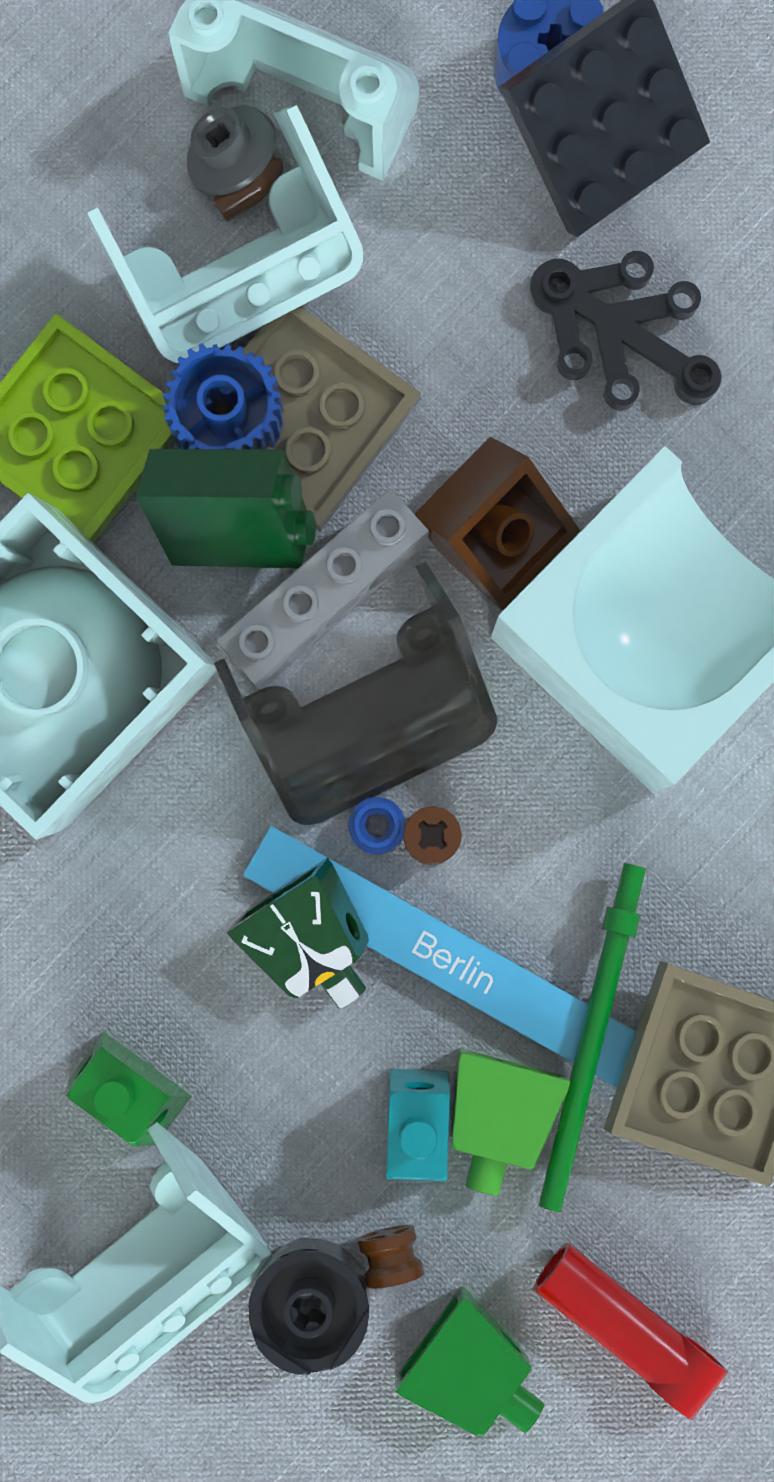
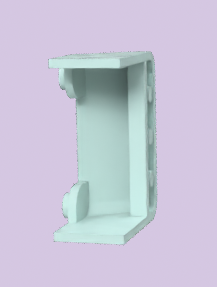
[83,105,363,363]
[0,1122,271,1403]

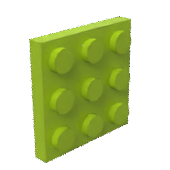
[0,313,175,543]

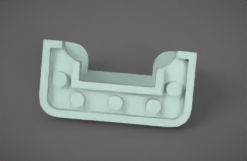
[168,0,419,181]

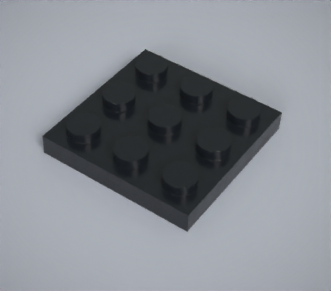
[499,0,710,237]

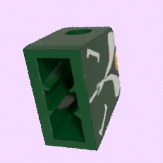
[227,857,369,1009]

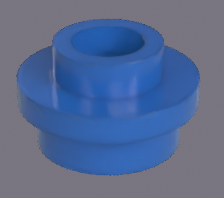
[348,797,406,855]

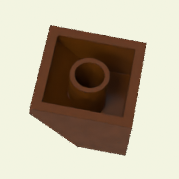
[414,436,580,610]

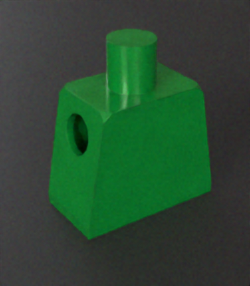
[66,1032,192,1146]
[395,1286,544,1437]

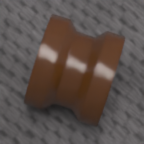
[403,806,462,865]
[357,1225,424,1289]

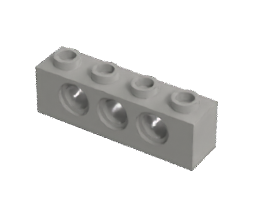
[217,488,429,692]

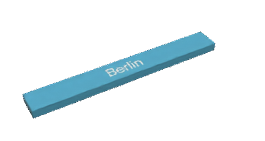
[242,826,636,1088]

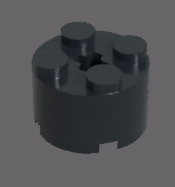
[249,1238,370,1375]

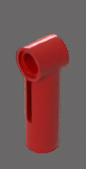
[533,1243,728,1420]

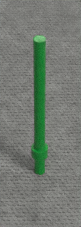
[538,863,646,1212]

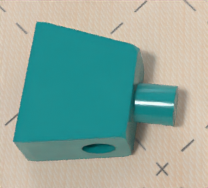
[386,1068,450,1183]

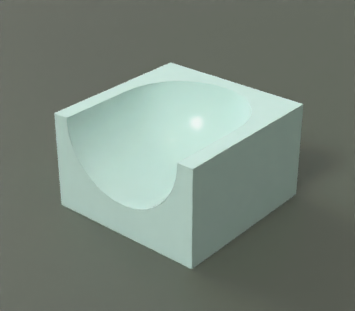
[491,446,774,794]
[0,493,221,840]

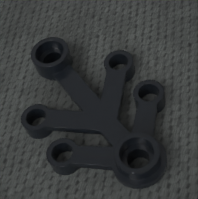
[530,251,722,411]

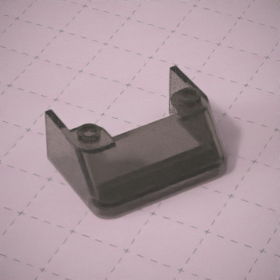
[214,561,497,825]

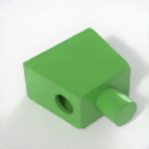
[450,1048,570,1196]

